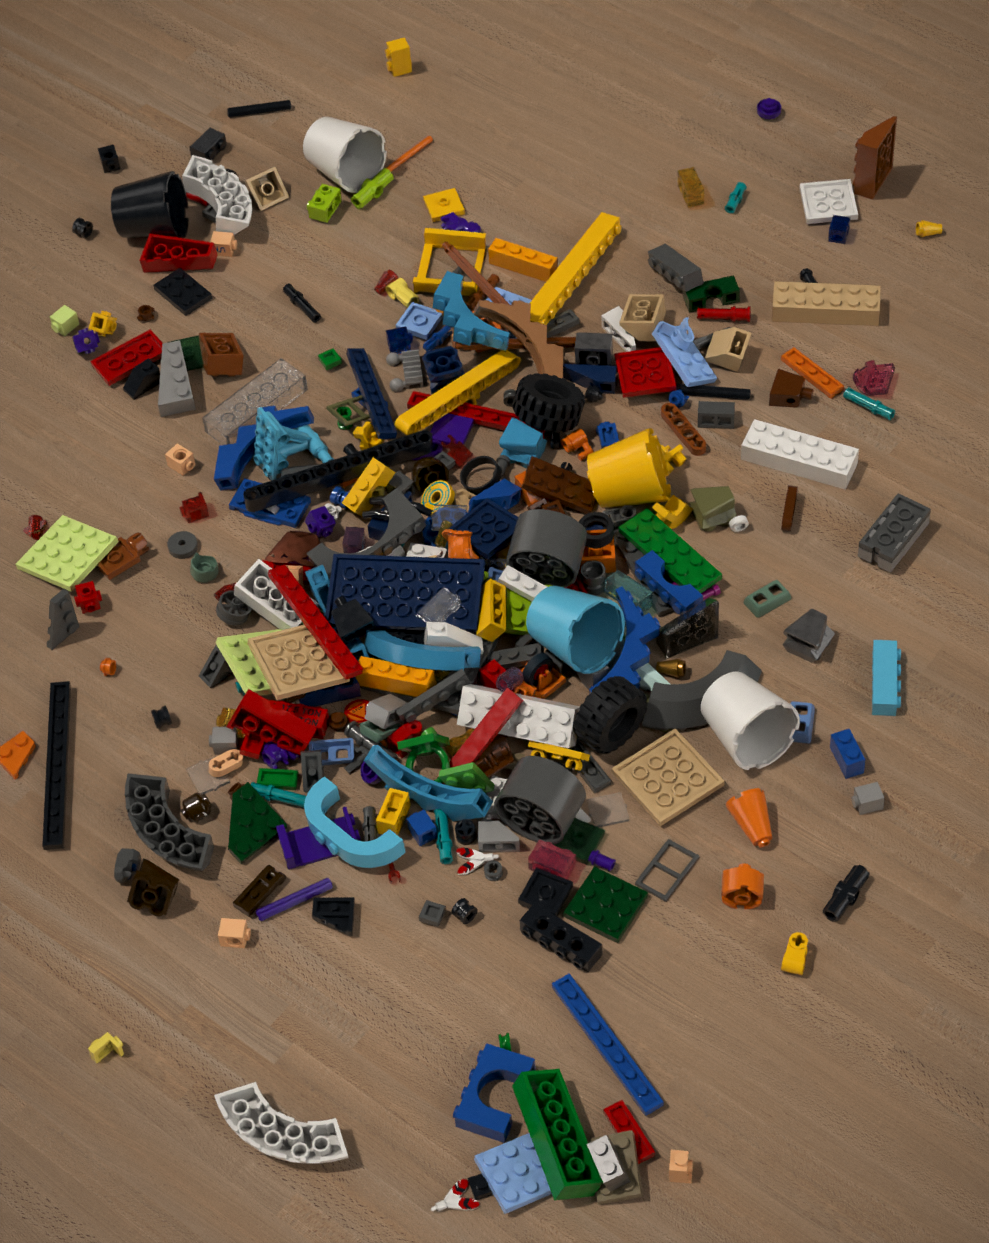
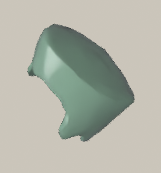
[190,552,219,583]

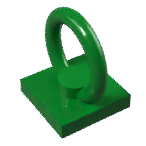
[397,733,450,784]

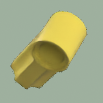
[386,278,419,308]

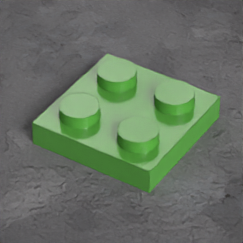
[439,762,495,793]

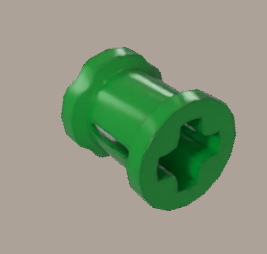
[336,406,353,430]

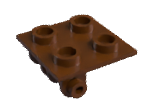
[475,735,514,778]

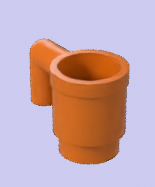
[561,428,594,461]

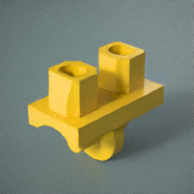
[353,421,385,451]
[661,444,686,474]

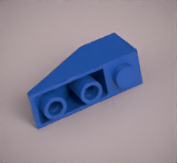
[468,478,522,513]

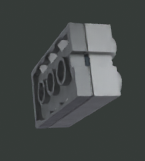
[858,493,931,573]

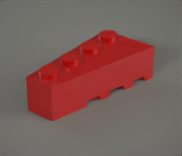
[139,234,218,273]
[226,689,317,755]

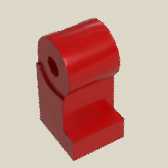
[387,720,423,759]

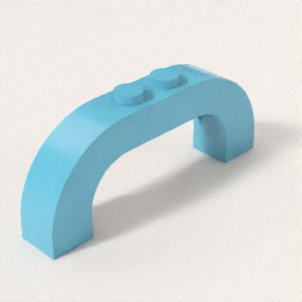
[304,776,406,868]

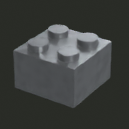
[575,332,613,366]

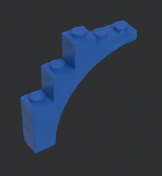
[214,406,314,491]
[589,586,661,695]

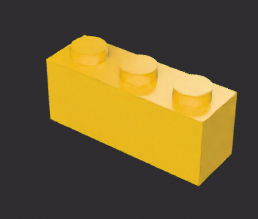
[476,578,506,642]

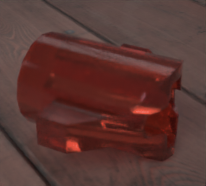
[23,515,48,541]

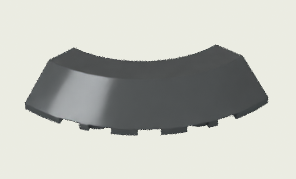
[642,650,762,731]
[125,773,214,871]

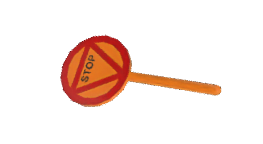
[344,699,387,746]

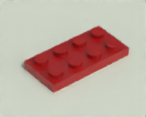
[90,329,163,386]

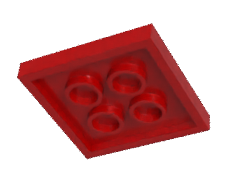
[614,347,676,398]

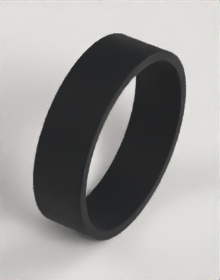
[460,456,502,495]

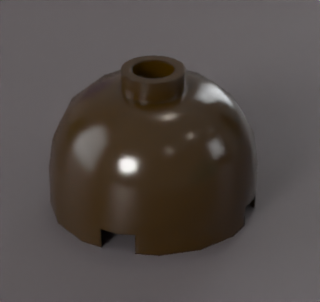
[411,457,449,493]

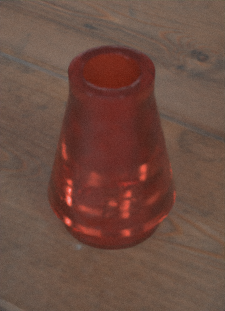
[374,270,398,295]

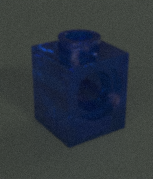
[828,215,850,244]
[386,326,413,354]

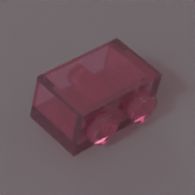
[528,839,576,880]

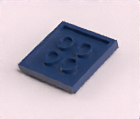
[448,498,518,560]

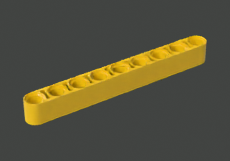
[394,349,521,436]

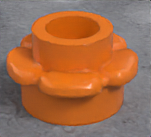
[100,658,116,676]

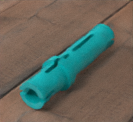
[843,387,895,420]
[251,782,306,808]
[434,809,453,864]

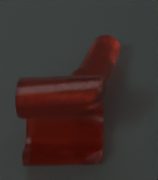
[388,862,401,884]

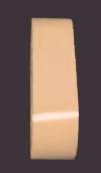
[208,749,243,777]

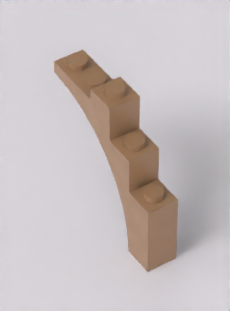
[474,300,564,379]

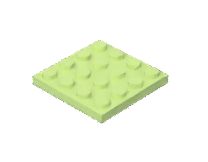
[15,515,119,592]
[216,629,282,696]

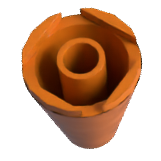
[726,788,772,848]

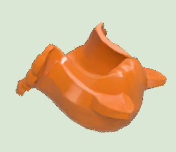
[442,529,480,559]

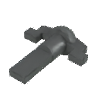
[344,746,370,774]

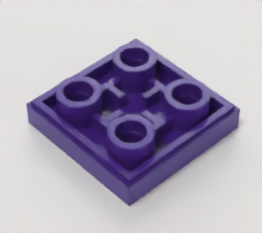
[430,414,474,449]

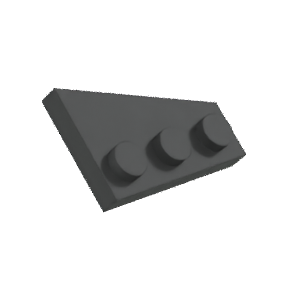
[47,589,79,650]

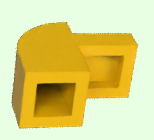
[652,495,693,529]

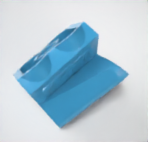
[499,418,547,468]

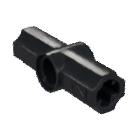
[823,865,870,922]

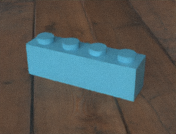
[872,640,901,716]

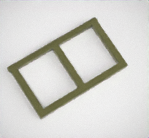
[326,395,370,426]

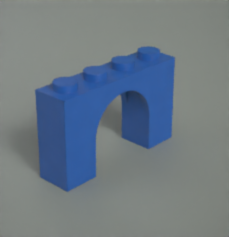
[453,1043,536,1143]

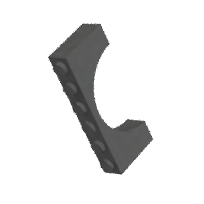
[306,488,427,580]

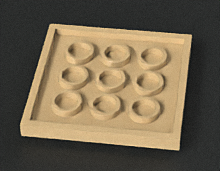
[247,625,350,700]
[612,728,725,827]

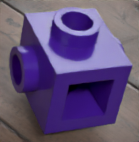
[72,328,100,354]
[305,506,336,538]

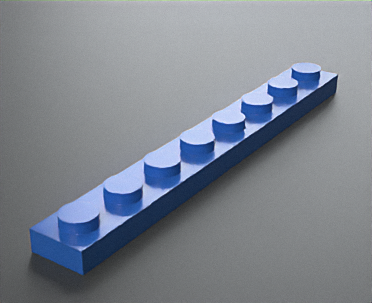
[552,973,664,1116]

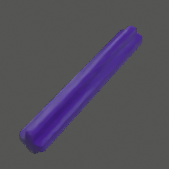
[256,878,333,921]

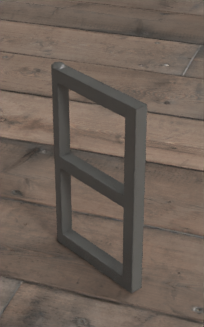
[635,839,700,902]

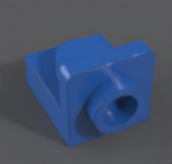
[596,422,619,449]

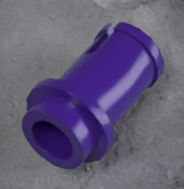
[588,850,616,872]

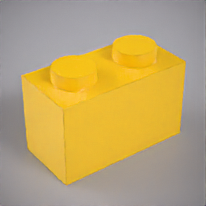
[385,37,412,77]

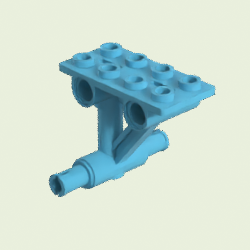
[254,407,335,480]

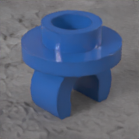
[669,390,689,408]

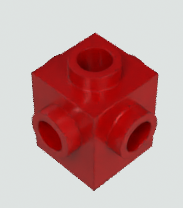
[74,581,103,614]

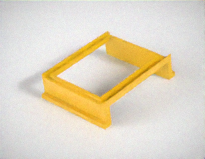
[413,228,486,296]

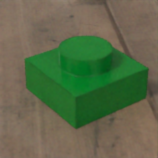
[318,348,342,371]

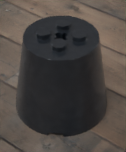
[111,171,189,238]

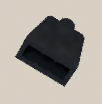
[332,596,376,645]

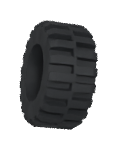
[512,373,585,433]
[574,676,648,754]

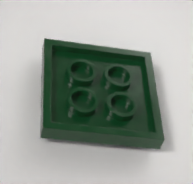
[563,866,648,943]

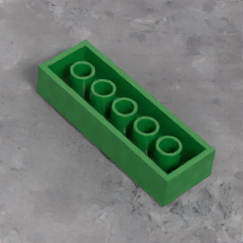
[512,1069,603,1201]

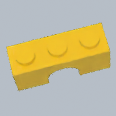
[342,457,396,517]

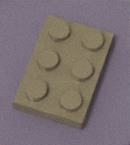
[590,1130,643,1205]

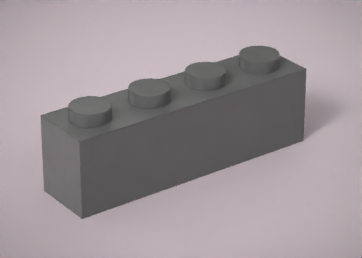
[648,243,704,292]

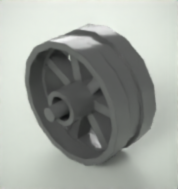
[216,591,252,625]

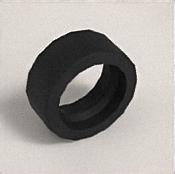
[579,512,614,548]

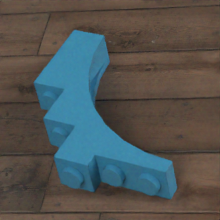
[433,271,510,351]
[364,745,493,821]

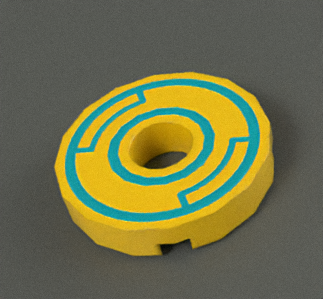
[421,480,455,515]

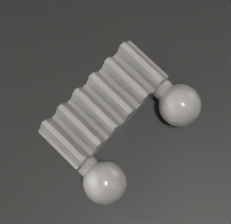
[386,349,424,392]

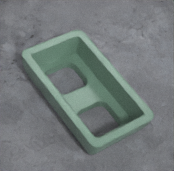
[743,580,791,618]
[360,720,402,743]

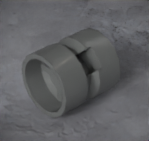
[581,560,606,596]

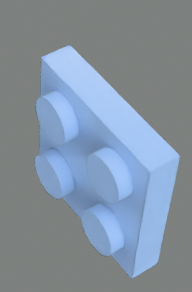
[396,302,443,340]

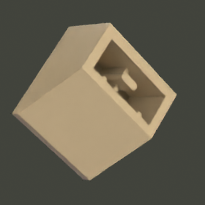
[705,327,751,372]

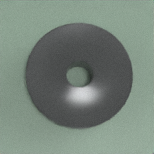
[167,531,198,559]

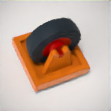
[513,653,566,699]

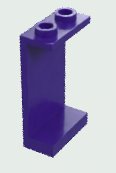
[276,807,361,870]

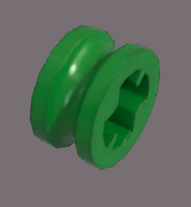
[498,1033,511,1051]

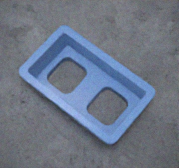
[790,701,815,744]
[309,738,354,766]

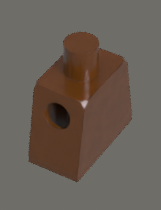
[769,369,814,408]

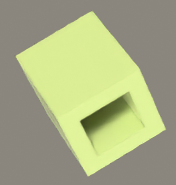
[50,305,80,336]

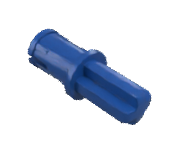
[423,326,452,351]

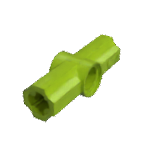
[351,168,394,209]

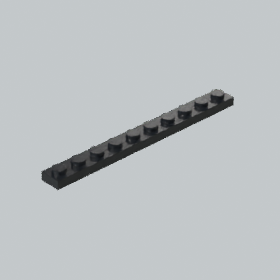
[42,681,71,850]

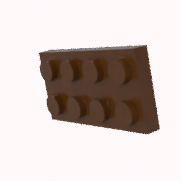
[521,456,595,514]

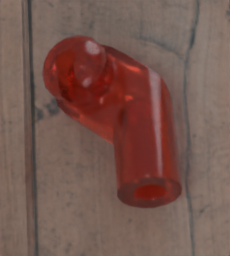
[214,582,236,601]

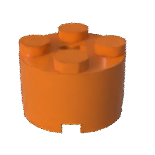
[721,863,764,909]

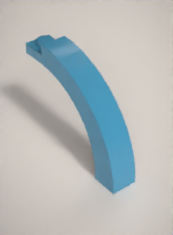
[305,565,369,661]
[365,630,481,671]

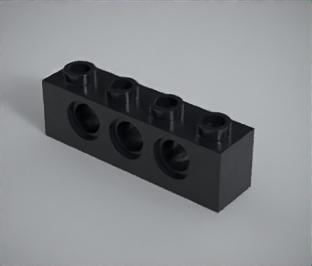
[519,903,603,972]

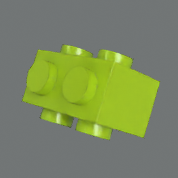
[307,184,342,223]

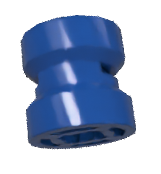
[330,486,350,510]

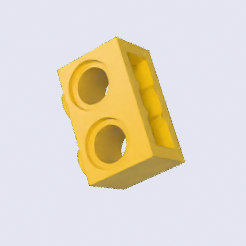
[376,788,411,835]

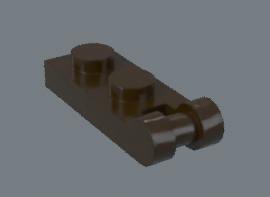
[233,865,286,917]

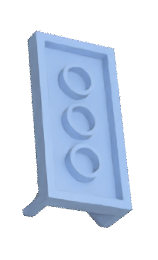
[652,317,717,387]

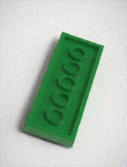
[619,508,722,593]

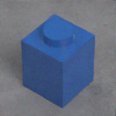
[406,810,437,846]

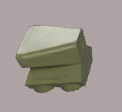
[689,486,737,532]

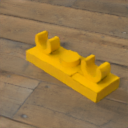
[528,740,590,771]

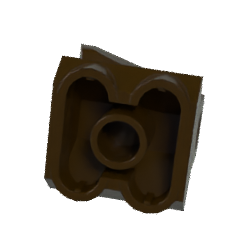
[127,858,179,917]

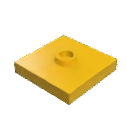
[423,188,465,222]

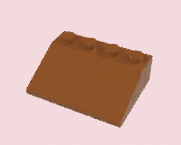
[853,116,897,200]

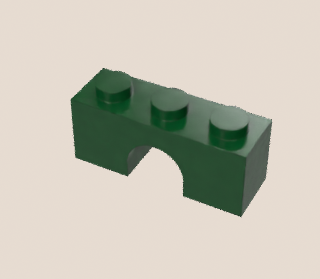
[683,275,740,313]

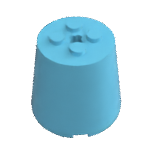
[526,586,625,674]

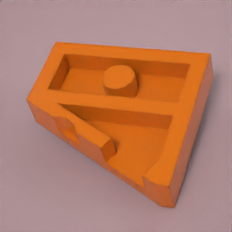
[0,731,36,780]

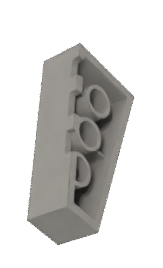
[158,340,196,417]

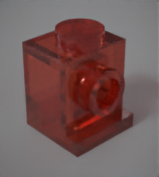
[179,492,209,523]

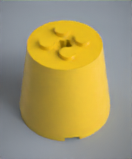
[587,428,671,508]

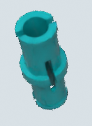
[725,182,747,214]

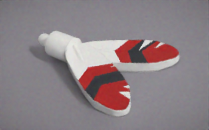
[456,847,499,875]
[431,1179,480,1212]

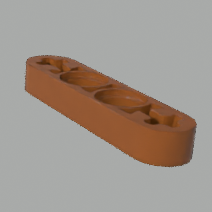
[661,403,706,456]

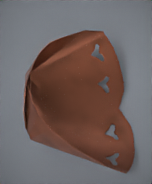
[265,531,320,567]

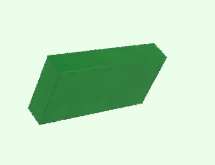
[256,768,299,791]

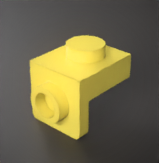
[88,1032,124,1063]

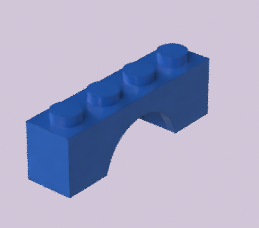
[635,550,703,619]

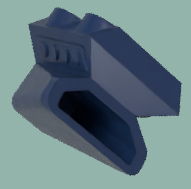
[422,346,465,394]

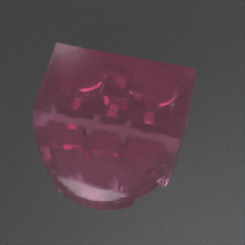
[853,360,895,396]

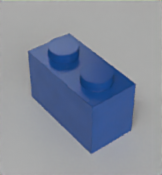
[830,728,866,779]

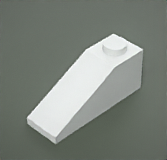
[601,306,636,352]
[424,622,484,654]

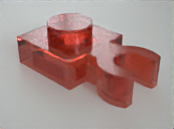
[441,435,473,467]

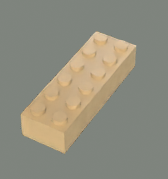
[772,281,881,326]

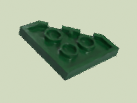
[228,782,287,864]

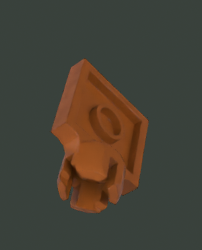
[97,532,150,580]

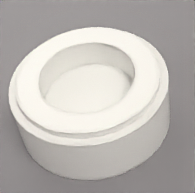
[729,515,749,532]

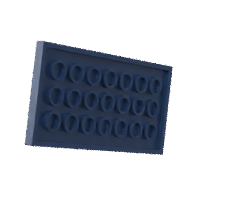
[325,554,485,633]

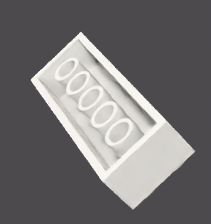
[741,419,859,490]
[457,684,580,749]

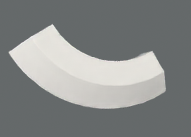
[182,155,252,235]
[214,1082,349,1164]

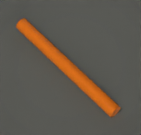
[386,136,433,172]

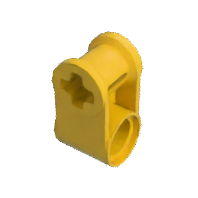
[781,932,808,975]

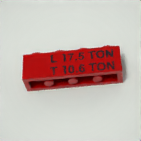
[265,698,329,739]

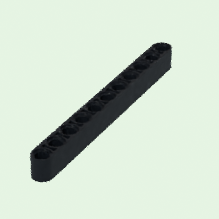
[243,430,433,512]

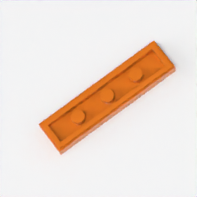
[781,347,844,399]

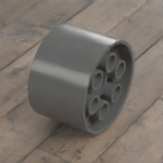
[506,509,588,587]
[494,756,586,845]

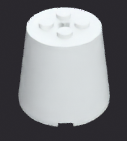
[303,117,387,193]
[701,672,800,770]

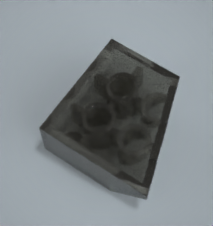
[656,598,719,659]

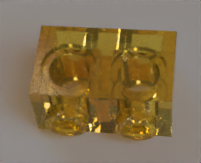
[678,167,704,208]

